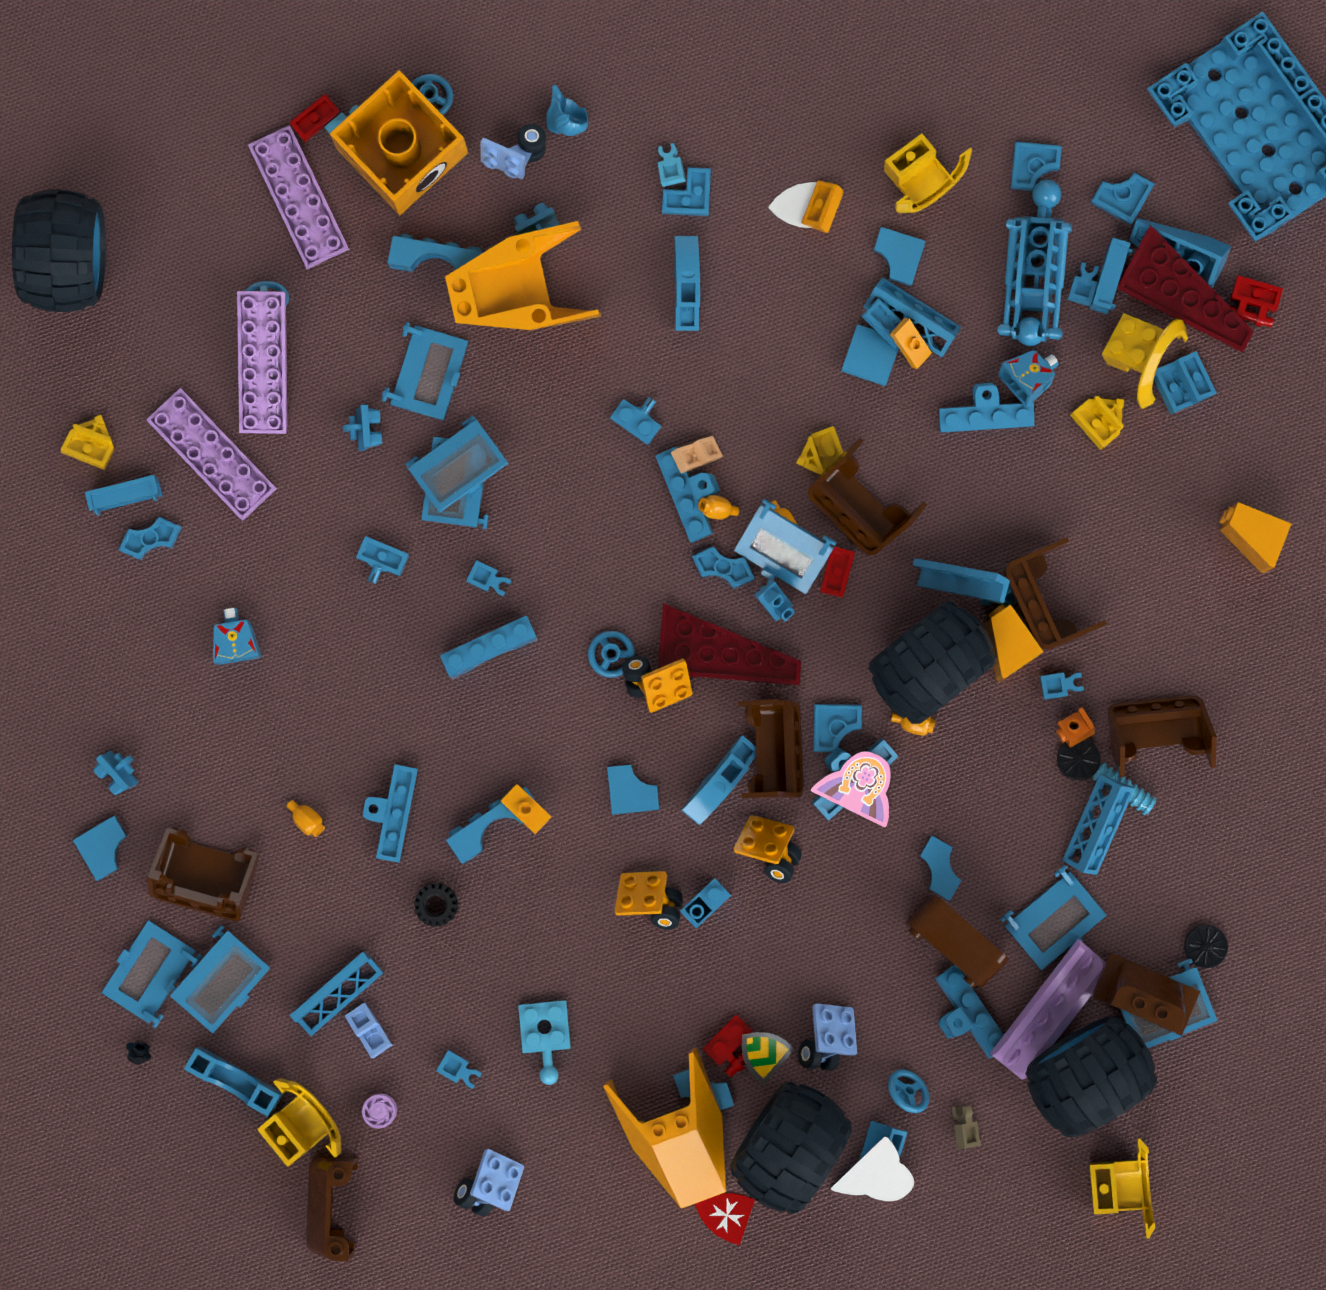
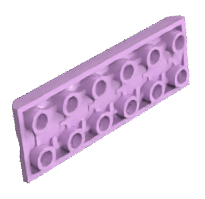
[248,125,349,269]
[237,291,288,434]
[146,388,277,521]
[990,939,1106,1080]

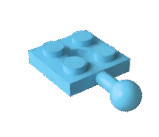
[518,1000,571,1085]

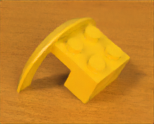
[884,133,972,213]
[1102,313,1188,409]
[257,1078,342,1167]
[1089,1138,1156,1238]

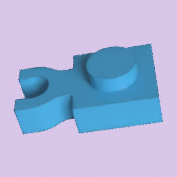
[1068,262,1099,306]
[466,560,512,597]
[1040,672,1084,700]
[436,1050,482,1089]

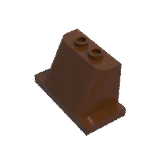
[1091,953,1201,1036]

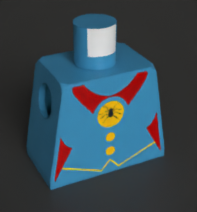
[998,350,1058,408]
[213,608,262,665]

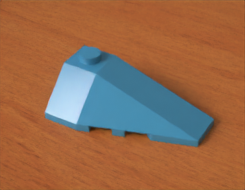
[1130,218,1231,288]

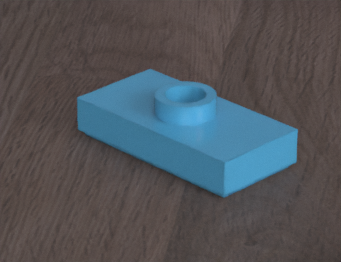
[861,298,901,349]

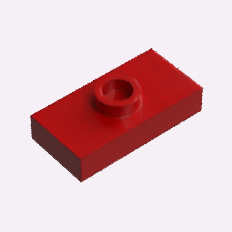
[289,94,340,142]
[820,546,855,599]

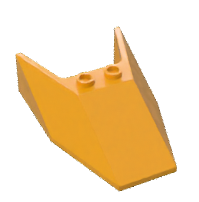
[445,221,601,330]
[603,1047,726,1209]

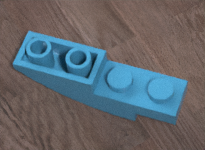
[674,236,700,331]
[681,735,756,825]

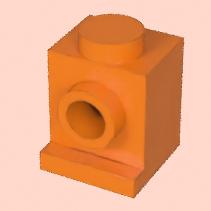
[1056,708,1095,748]

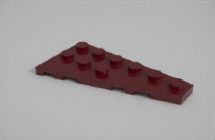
[1117,225,1254,353]
[658,603,801,686]

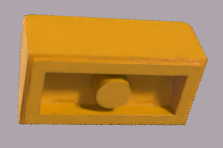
[801,180,844,233]

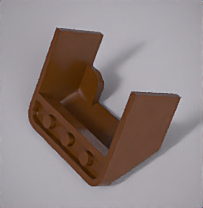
[808,438,927,555]
[1005,537,1107,650]
[1108,696,1217,777]
[738,699,803,799]
[905,895,1009,988]

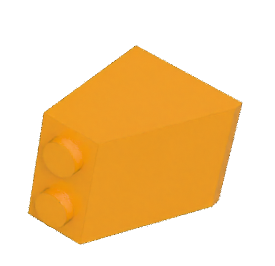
[1219,502,1291,573]
[986,604,1043,683]

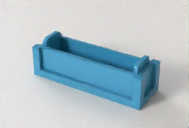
[1089,238,1133,314]
[85,475,162,516]

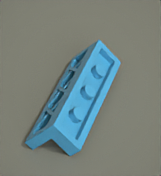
[863,277,962,357]
[913,558,1010,603]
[1062,774,1135,875]
[290,951,384,1037]

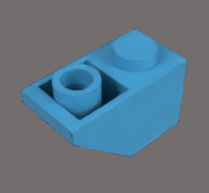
[680,878,731,928]
[859,1121,907,1161]

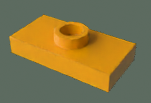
[890,318,932,369]
[501,784,552,834]

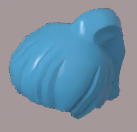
[546,85,588,136]

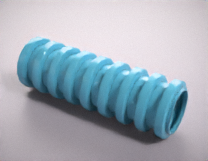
[1092,762,1157,815]

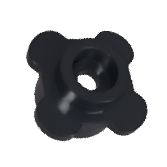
[126,1042,151,1065]

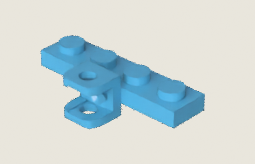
[938,383,1035,432]
[655,447,720,543]
[812,738,899,821]
[362,764,418,863]
[935,965,1004,1059]

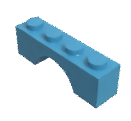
[388,234,484,272]
[440,616,538,679]
[446,787,536,864]
[184,1046,284,1117]

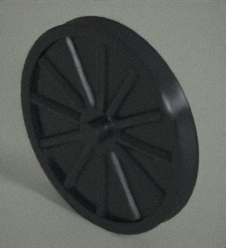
[1057,739,1100,781]
[1184,925,1228,968]

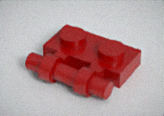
[1230,275,1283,327]
[702,1014,753,1078]

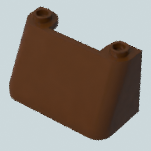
[147,828,259,921]
[306,1155,359,1262]

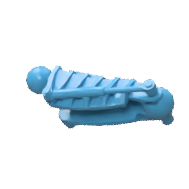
[997,179,1072,347]

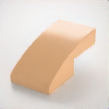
[671,436,723,473]

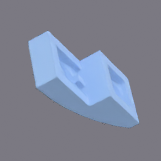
[345,1002,393,1058]

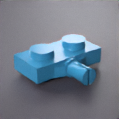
[610,397,662,446]
[356,536,409,584]

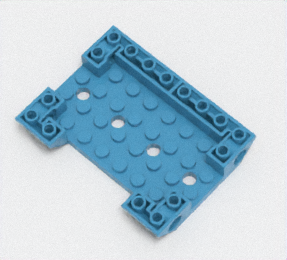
[1147,12,1326,242]

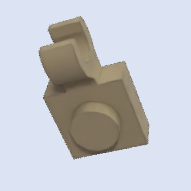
[952,1105,980,1149]

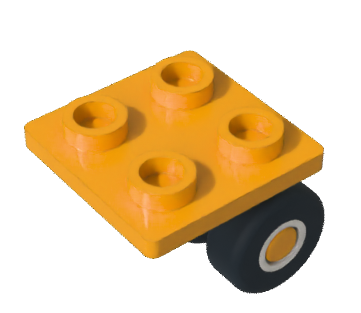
[622,656,693,713]
[734,815,802,883]
[614,871,682,930]

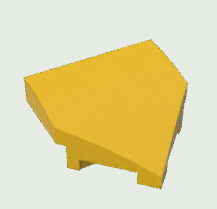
[1070,396,1124,450]
[60,415,114,470]
[796,426,843,475]

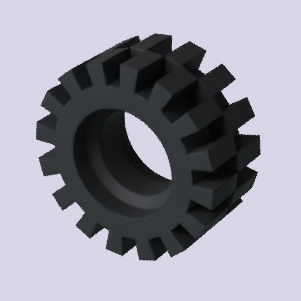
[414,883,458,927]

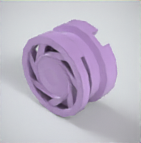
[362,1093,397,1129]

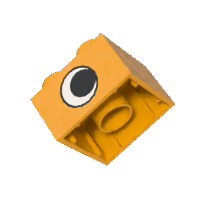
[330,70,468,216]

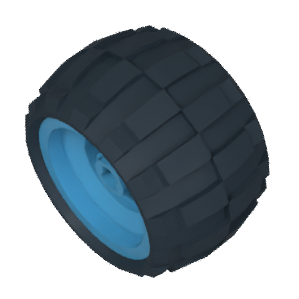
[12,189,106,312]
[868,602,997,724]
[1025,1016,1158,1137]
[730,1081,852,1215]

